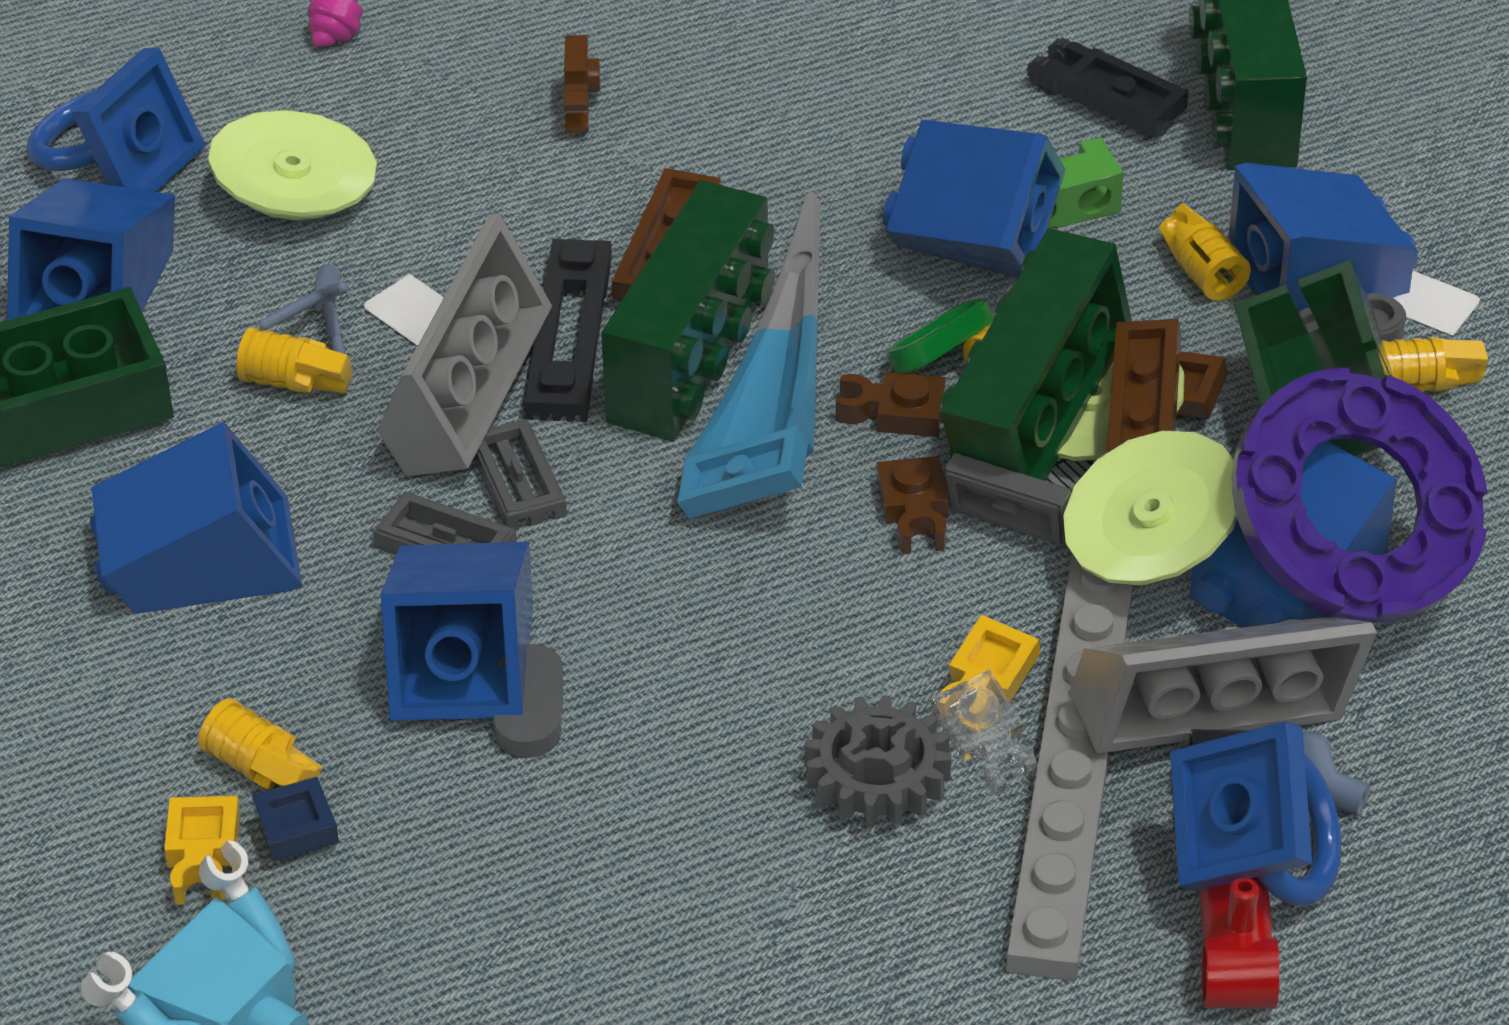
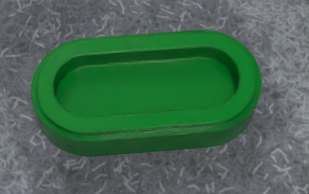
[886,298,994,373]

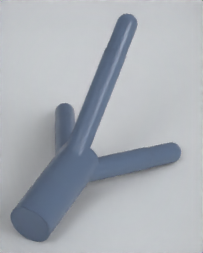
[259,264,349,354]

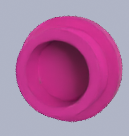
[307,0,363,47]

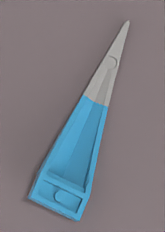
[677,191,821,519]

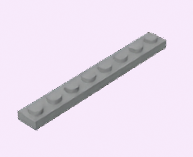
[1006,554,1134,981]

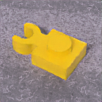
[937,615,1041,735]
[164,795,241,905]

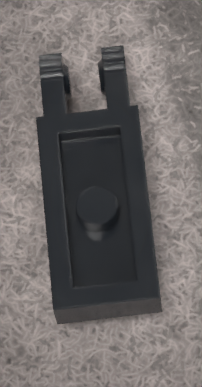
[1026,37,1189,137]

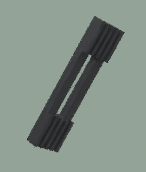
[525,239,612,422]

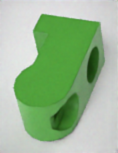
[1048,137,1124,228]

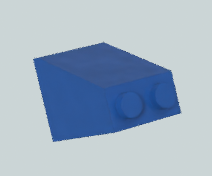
[883,119,1066,278]
[1228,163,1418,311]
[7,178,175,320]
[90,422,302,614]
[1190,442,1397,627]
[380,542,533,721]

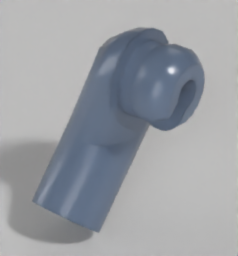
[1303,731,1370,815]

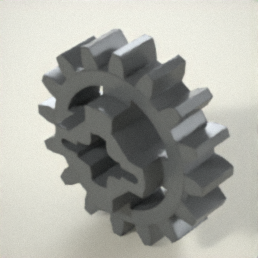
[805,695,952,827]

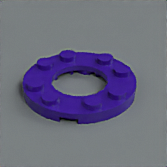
[1232,368,1488,623]

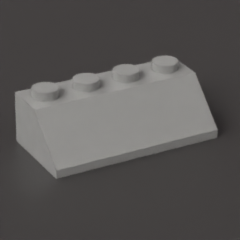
[378,213,552,477]
[1070,616,1377,753]

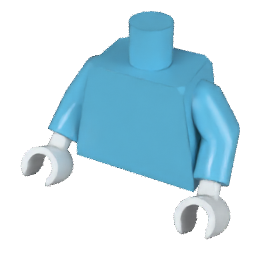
[81,840,308,1025]

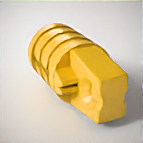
[1159,203,1251,301]
[236,327,353,393]
[1383,337,1488,392]
[198,698,323,790]

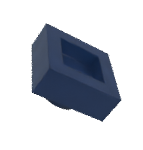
[252,777,339,862]

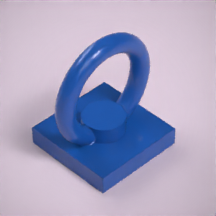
[26,48,206,192]
[1170,721,1341,906]

